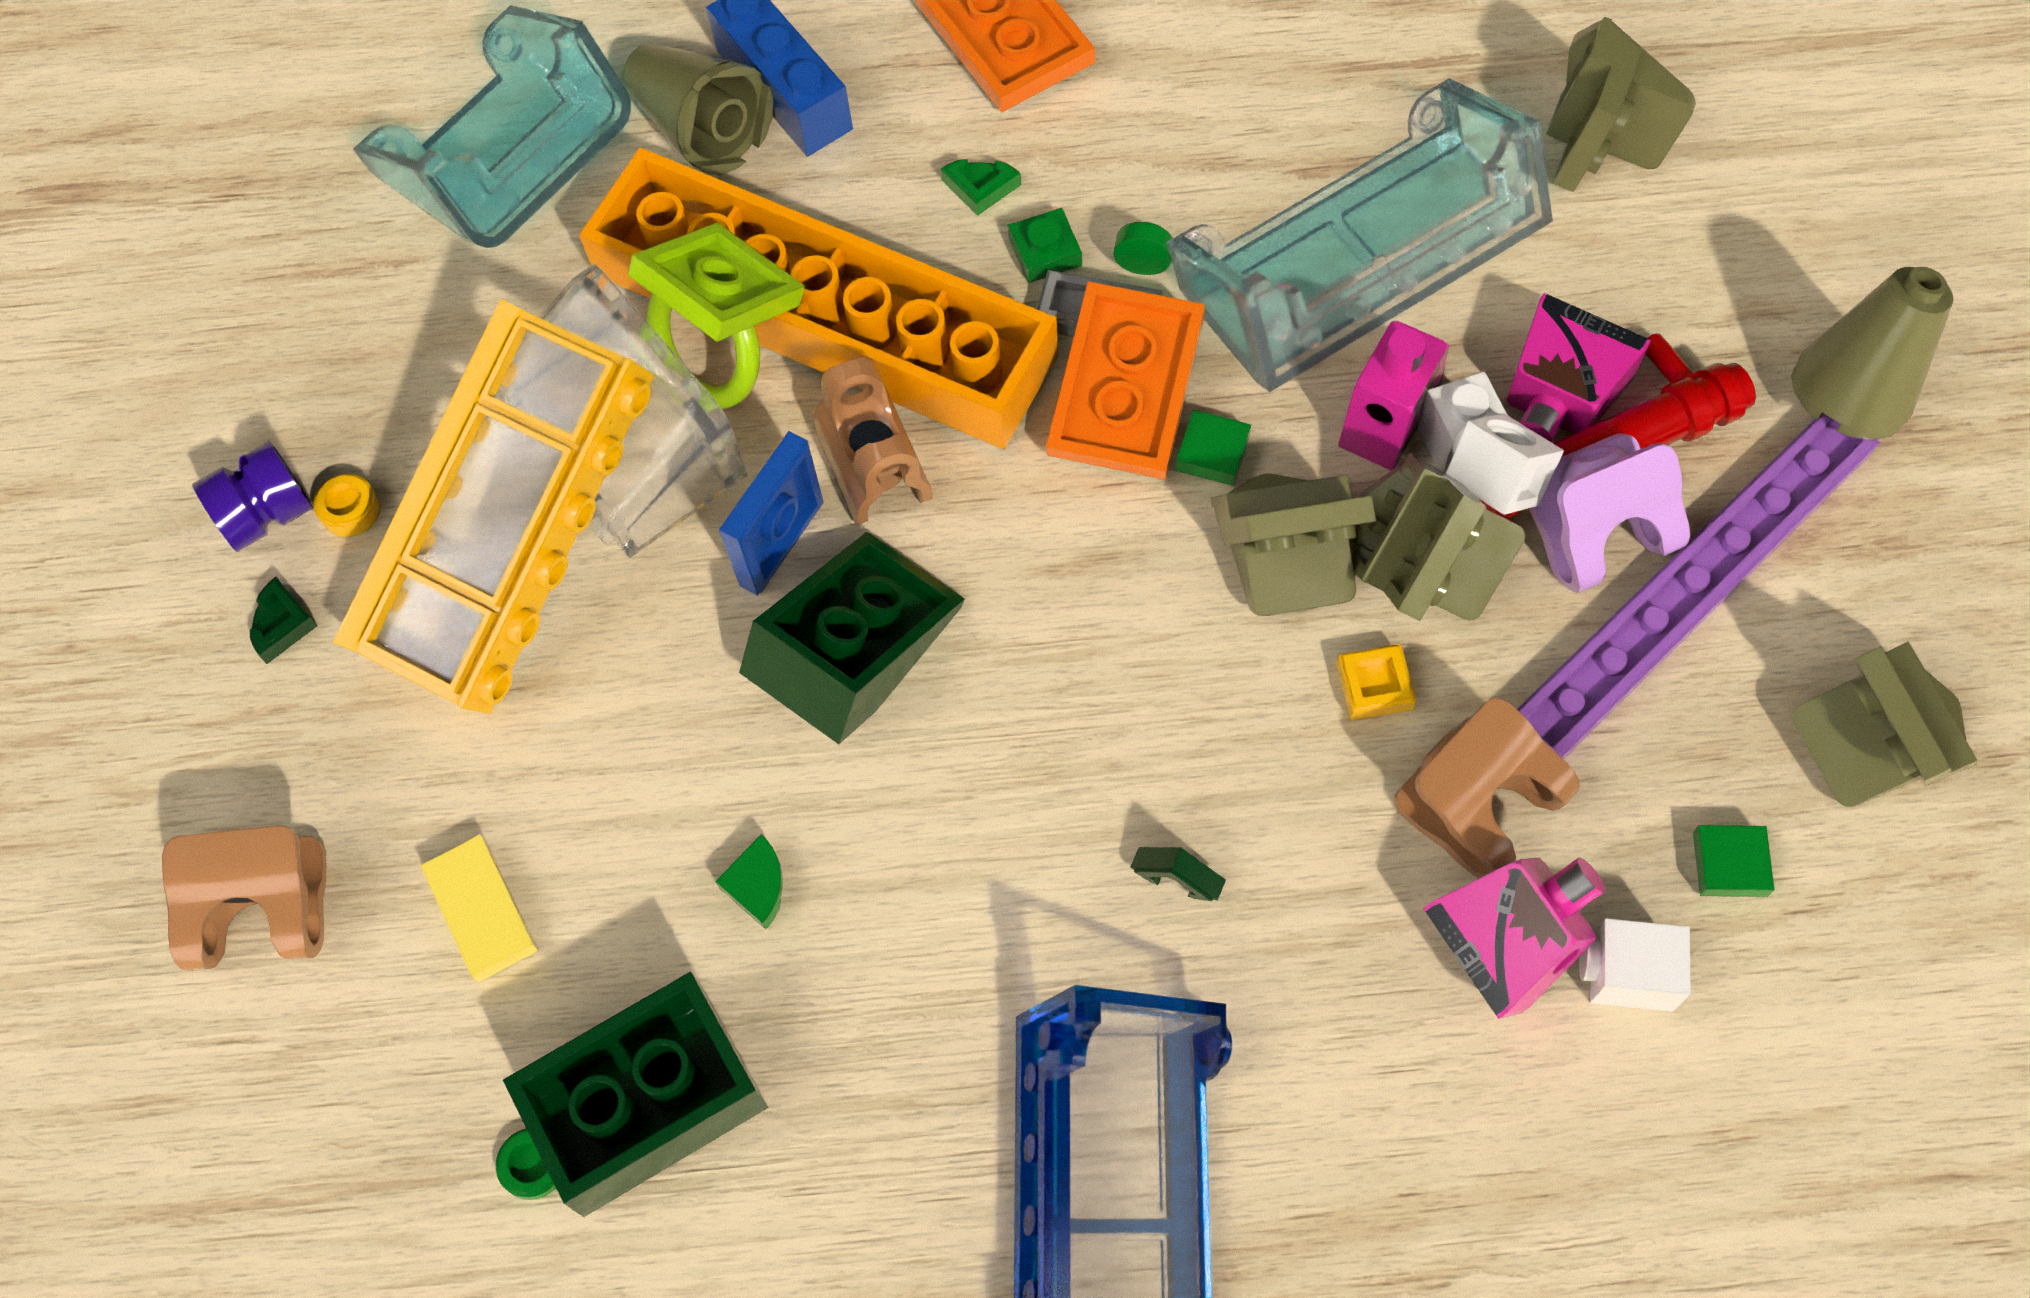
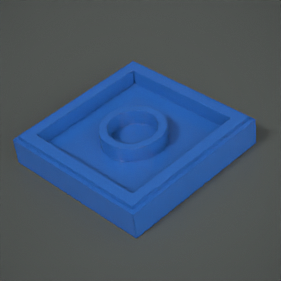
[719,431,824,596]

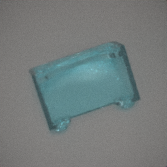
[353,5,631,248]

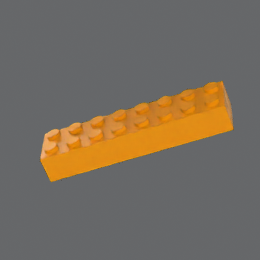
[579,147,1058,450]

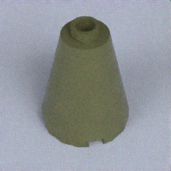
[623,43,773,175]
[1791,267,1954,440]

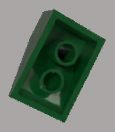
[739,532,965,744]

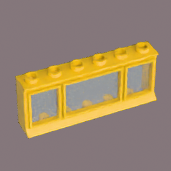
[332,299,655,714]

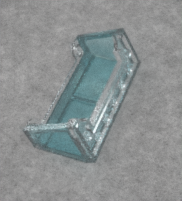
[1166,78,1553,392]

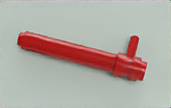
[1478,333,1756,518]

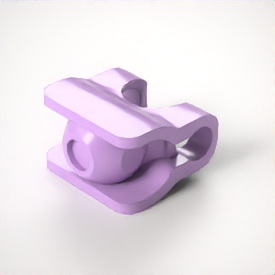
[1529,433,1690,593]

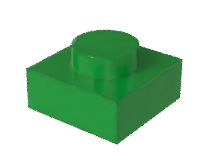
[1008,208,1082,283]

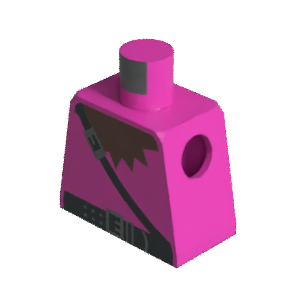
[1507,293,1651,442]
[1338,321,1449,470]
[1423,857,1606,1019]

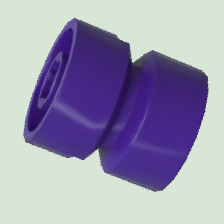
[192,440,314,552]

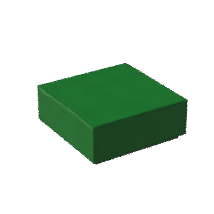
[1175,410,1251,486]
[1693,825,1775,897]

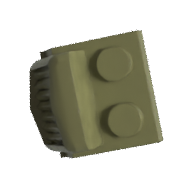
[1546,16,1696,192]
[1351,453,1525,621]
[1211,473,1376,616]
[1792,641,1978,807]

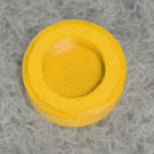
[313,474,380,537]

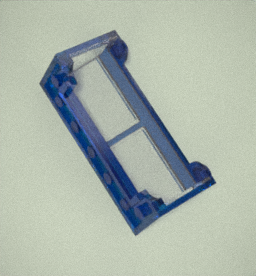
[1014,985,1232,1298]

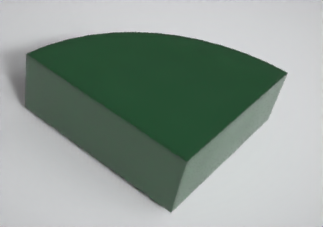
[250,576,317,664]
[1130,847,1226,902]

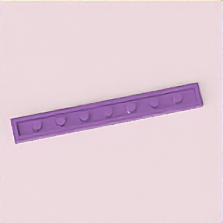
[1517,412,1880,759]

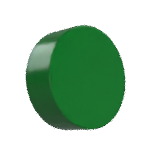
[1113,222,1174,275]
[496,1128,556,1200]

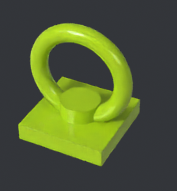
[628,223,805,410]

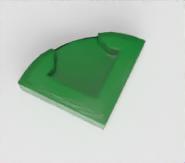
[941,159,1021,216]
[715,834,783,930]

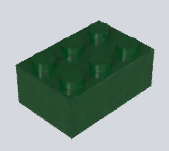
[503,971,769,1217]

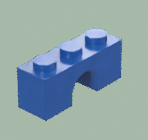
[706,0,853,157]

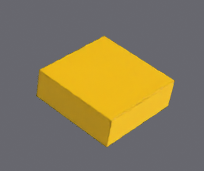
[1336,644,1417,721]

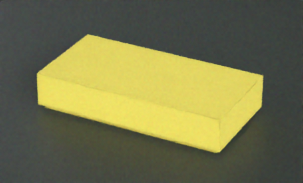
[420,835,539,983]

